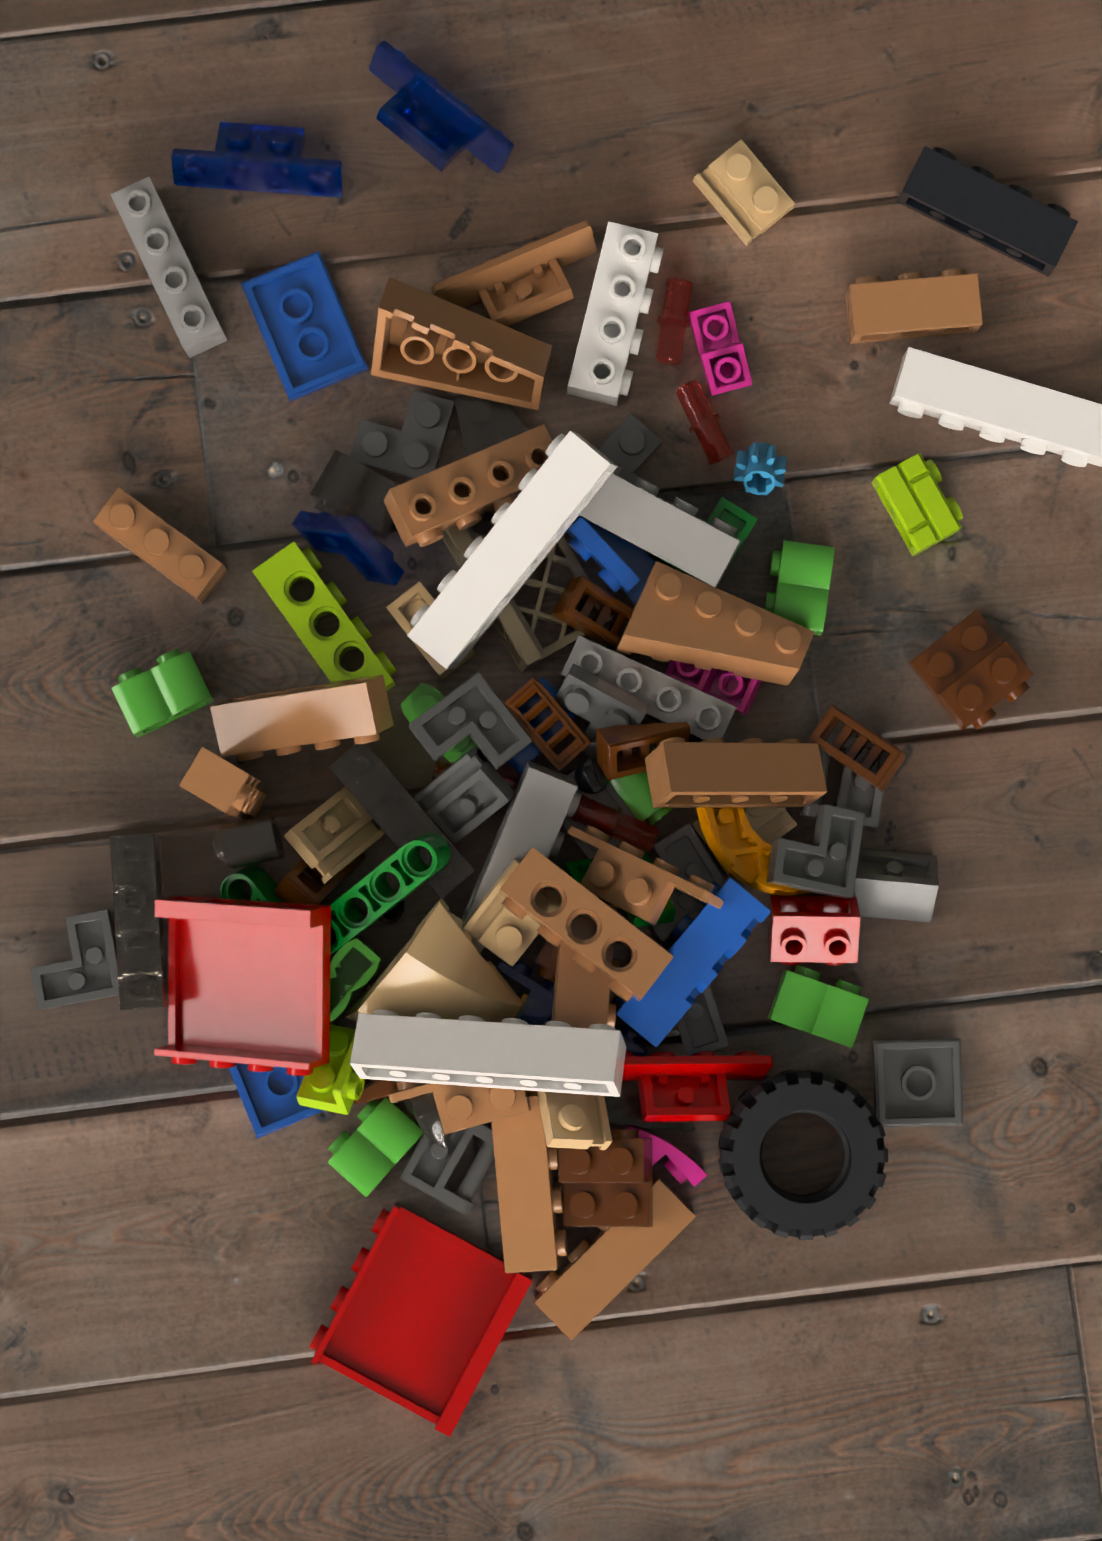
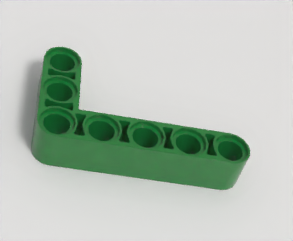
[220,832,451,958]

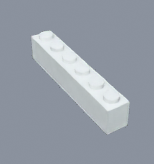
[889,347,1102,467]
[407,431,618,669]
[350,1009,626,1097]

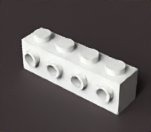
[567,221,664,406]

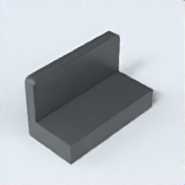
[853,849,939,922]

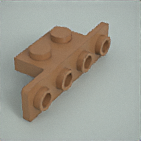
[431,221,597,327]
[567,825,724,926]
[388,1081,531,1134]

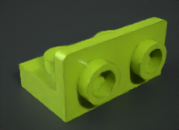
[296,1024,364,1115]

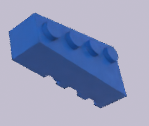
[614,877,771,1047]

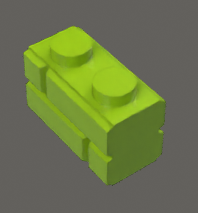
[871,453,963,557]

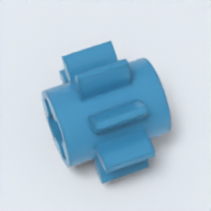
[734,442,787,495]

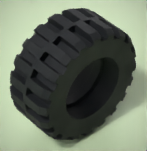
[718,1070,888,1240]

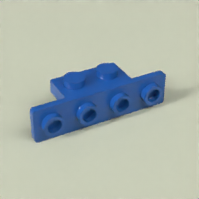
[566,515,655,605]

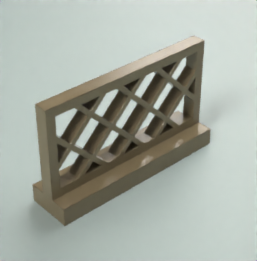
[442,509,612,674]

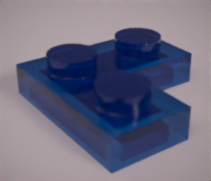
[292,511,404,586]

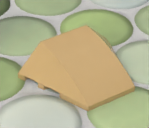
[344,898,522,1023]

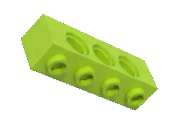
[252,541,397,691]

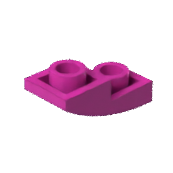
[687,301,753,396]
[665,660,762,716]
[624,1124,707,1187]

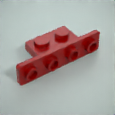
[622,1051,773,1122]

